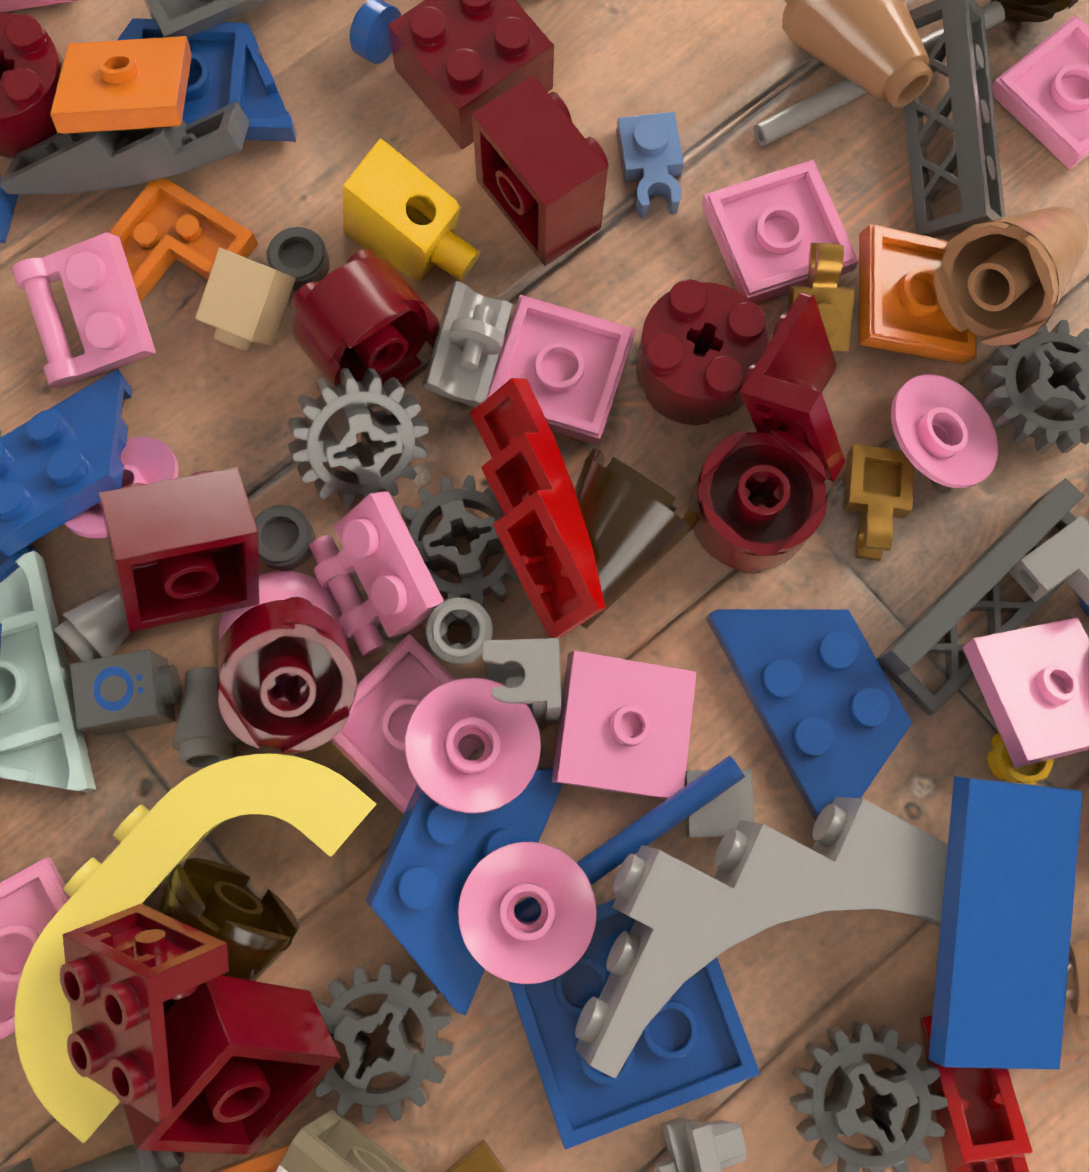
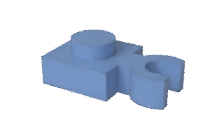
[616,111,684,217]

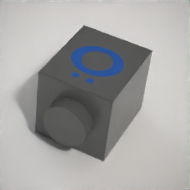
[70,649,182,736]

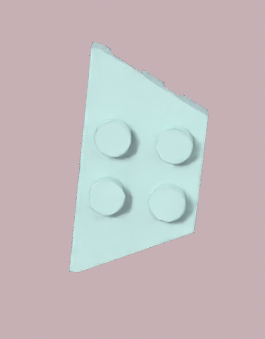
[0,551,96,793]

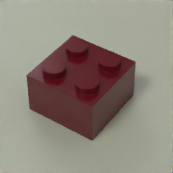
[388,0,554,150]
[472,75,609,266]
[99,467,260,632]
[122,975,341,1155]

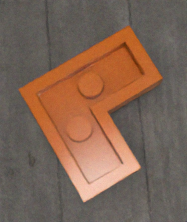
[109,178,259,303]

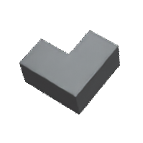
[1009,516,1089,606]

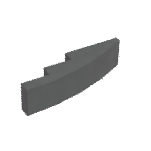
[0,101,250,194]

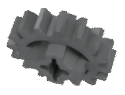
[981,320,1089,454]
[288,368,429,506]
[401,475,521,608]
[315,963,454,1124]
[789,1021,948,1172]

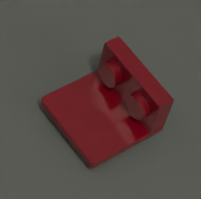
[740,292,846,482]
[60,903,229,1122]

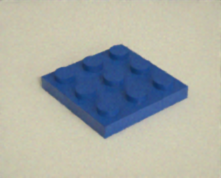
[508,898,760,1150]

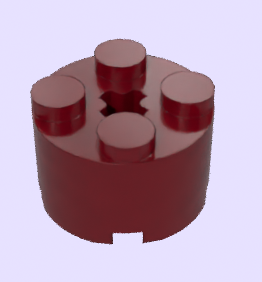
[0,13,64,159]
[291,249,439,387]
[636,279,768,426]
[689,430,828,574]
[217,597,357,754]

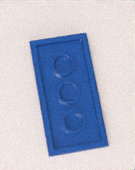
[928,776,1083,1070]

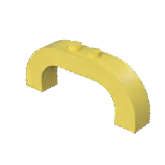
[14,754,376,1144]

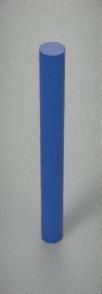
[515,755,745,922]

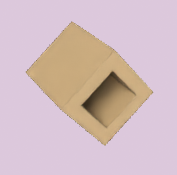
[195,247,296,351]

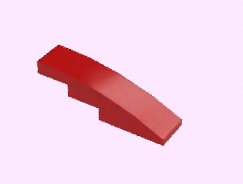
[470,378,605,638]
[920,1016,1033,1172]

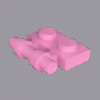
[309,491,444,657]

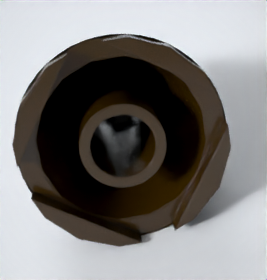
[574,448,700,629]
[159,858,299,1015]

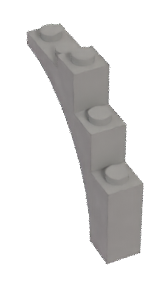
[575,796,948,1079]

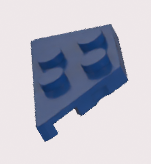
[117,18,297,142]
[0,369,133,557]
[706,609,912,822]
[365,767,563,1016]

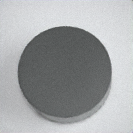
[267,227,330,291]
[254,505,315,571]

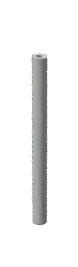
[753,1,1005,147]

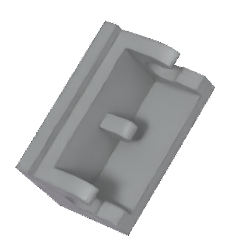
[482,638,562,724]

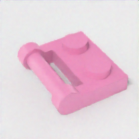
[11,232,156,387]

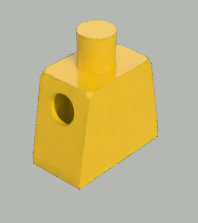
[343,138,480,282]

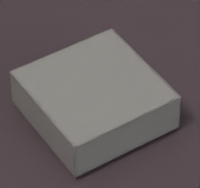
[684,769,755,838]

